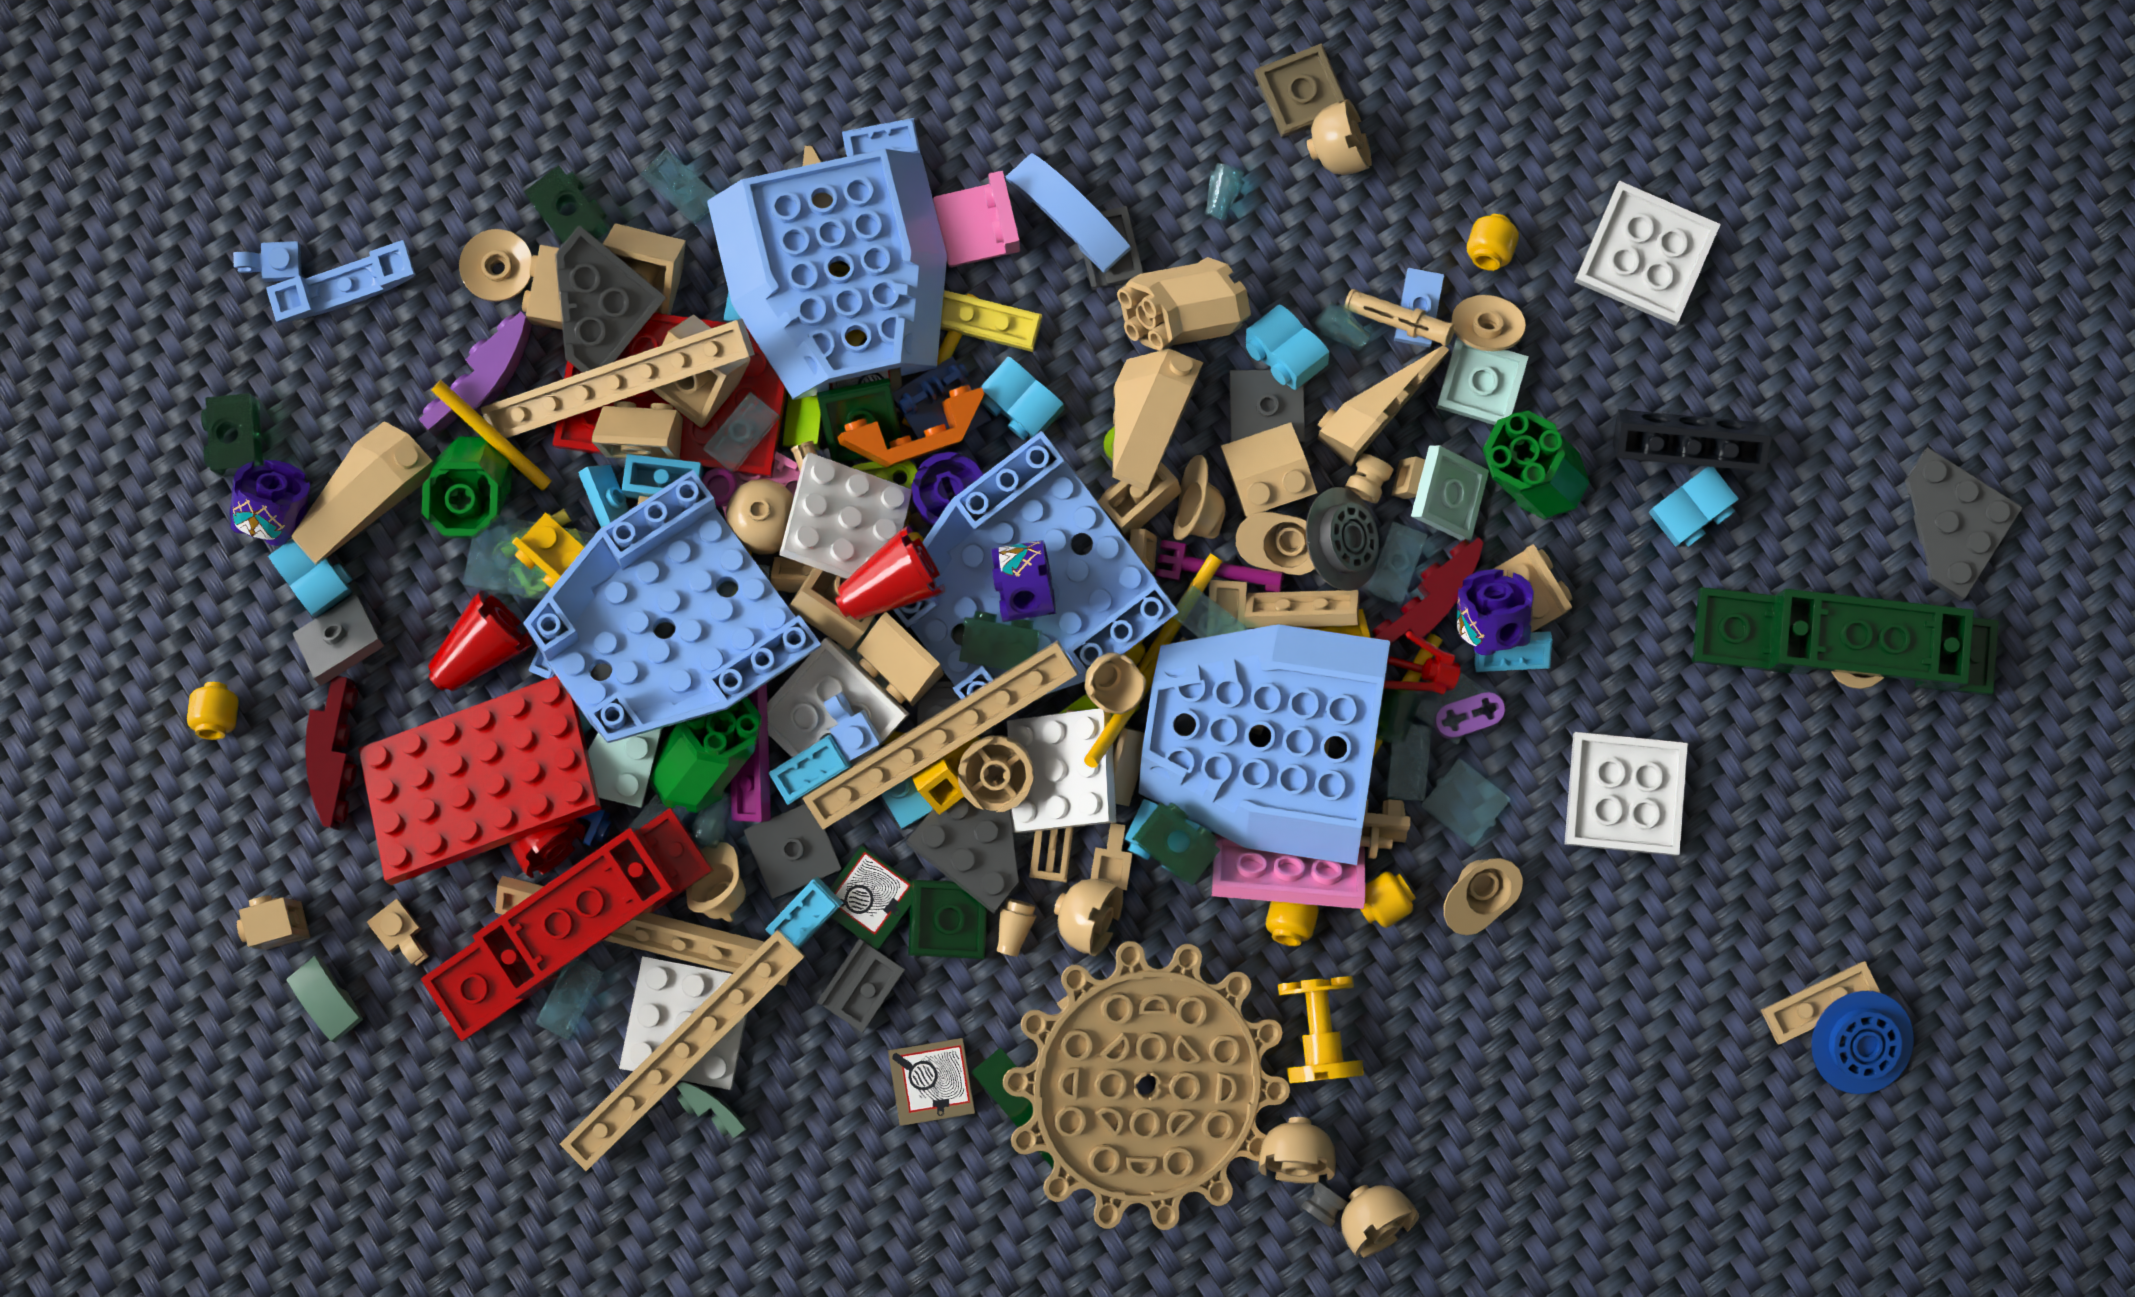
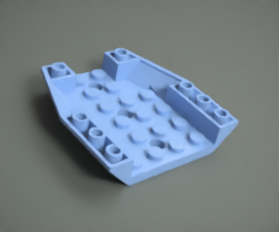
[707,148,947,400]
[893,431,1178,699]
[523,470,821,743]
[1139,624,1390,865]

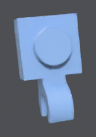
[234,241,301,282]
[823,692,883,762]

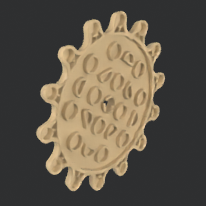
[1003,941,1290,1230]

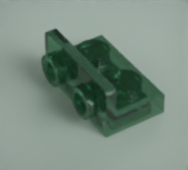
[959,611,1042,670]

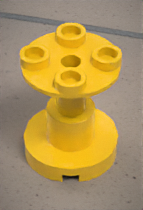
[1278,976,1364,1083]

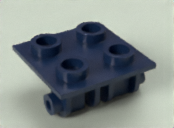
[893,356,991,457]

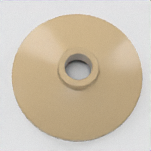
[459,229,532,302]
[1451,295,1526,351]

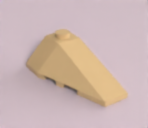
[1317,345,1449,467]
[1112,349,1203,491]
[292,421,433,565]

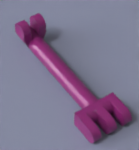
[1154,540,1284,592]

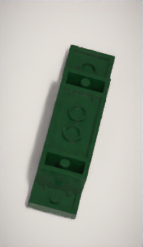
[1692,587,1999,696]

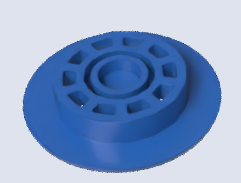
[1811,991,1914,1094]

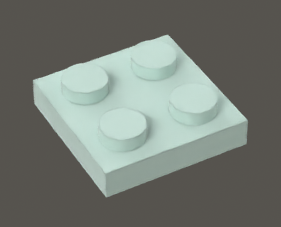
[1436,336,1529,425]
[1411,446,1489,540]

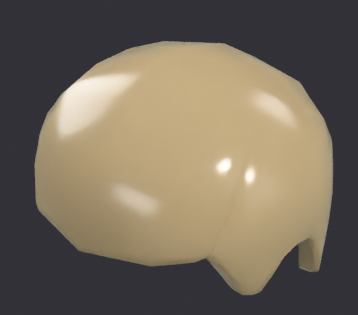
[1085,652,1146,715]

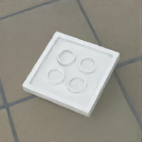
[1574,181,1721,326]
[779,452,912,579]
[767,637,910,779]
[1007,708,1116,833]
[1565,732,1688,856]
[619,956,747,1090]

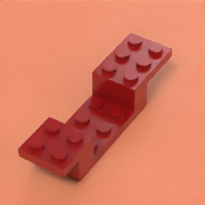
[421,808,714,1042]

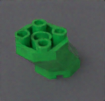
[1483,411,1589,520]
[422,436,512,539]
[649,696,762,813]

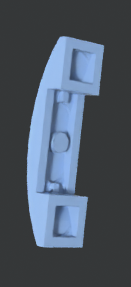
[1005,153,1131,274]
[266,240,416,323]

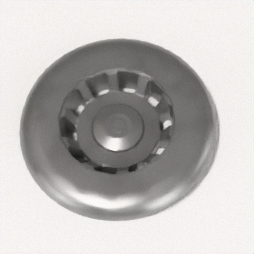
[1306,487,1379,591]

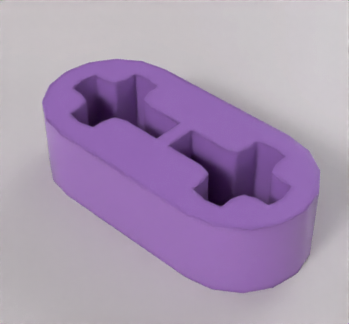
[1434,692,1505,739]

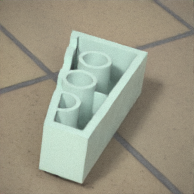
[588,728,663,808]

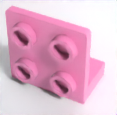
[933,171,1020,267]

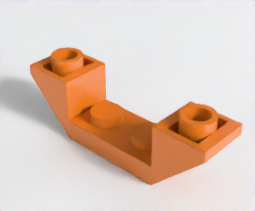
[837,385,984,468]

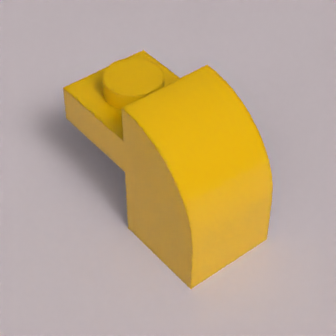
[912,736,980,815]

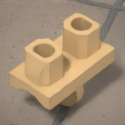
[1360,799,1410,859]

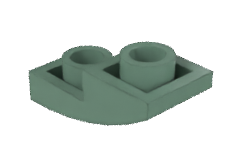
[286,956,363,1043]
[676,1082,749,1139]

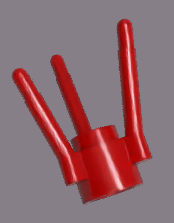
[1383,631,1460,695]

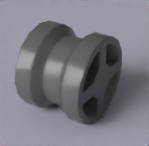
[1300,1181,1349,1229]

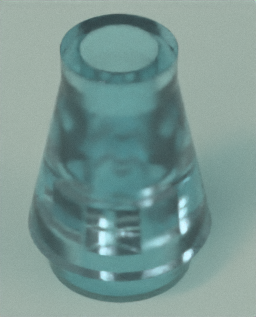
[1205,163,1245,220]
[1315,301,1371,352]
[689,792,731,848]

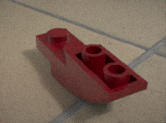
[1372,537,1483,647]
[305,676,358,830]

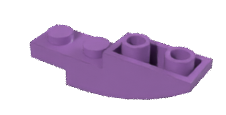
[419,311,532,437]

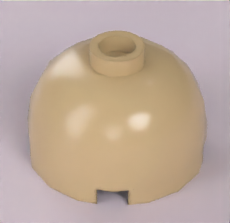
[1307,99,1372,175]
[726,479,794,555]
[958,735,1034,812]
[1054,879,1123,956]
[1258,1117,1336,1183]
[1341,1185,1419,1258]

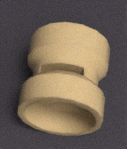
[1345,453,1394,503]

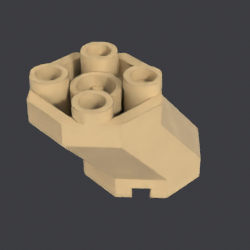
[1117,257,1251,351]

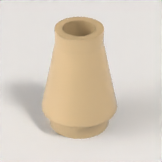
[996,898,1037,957]

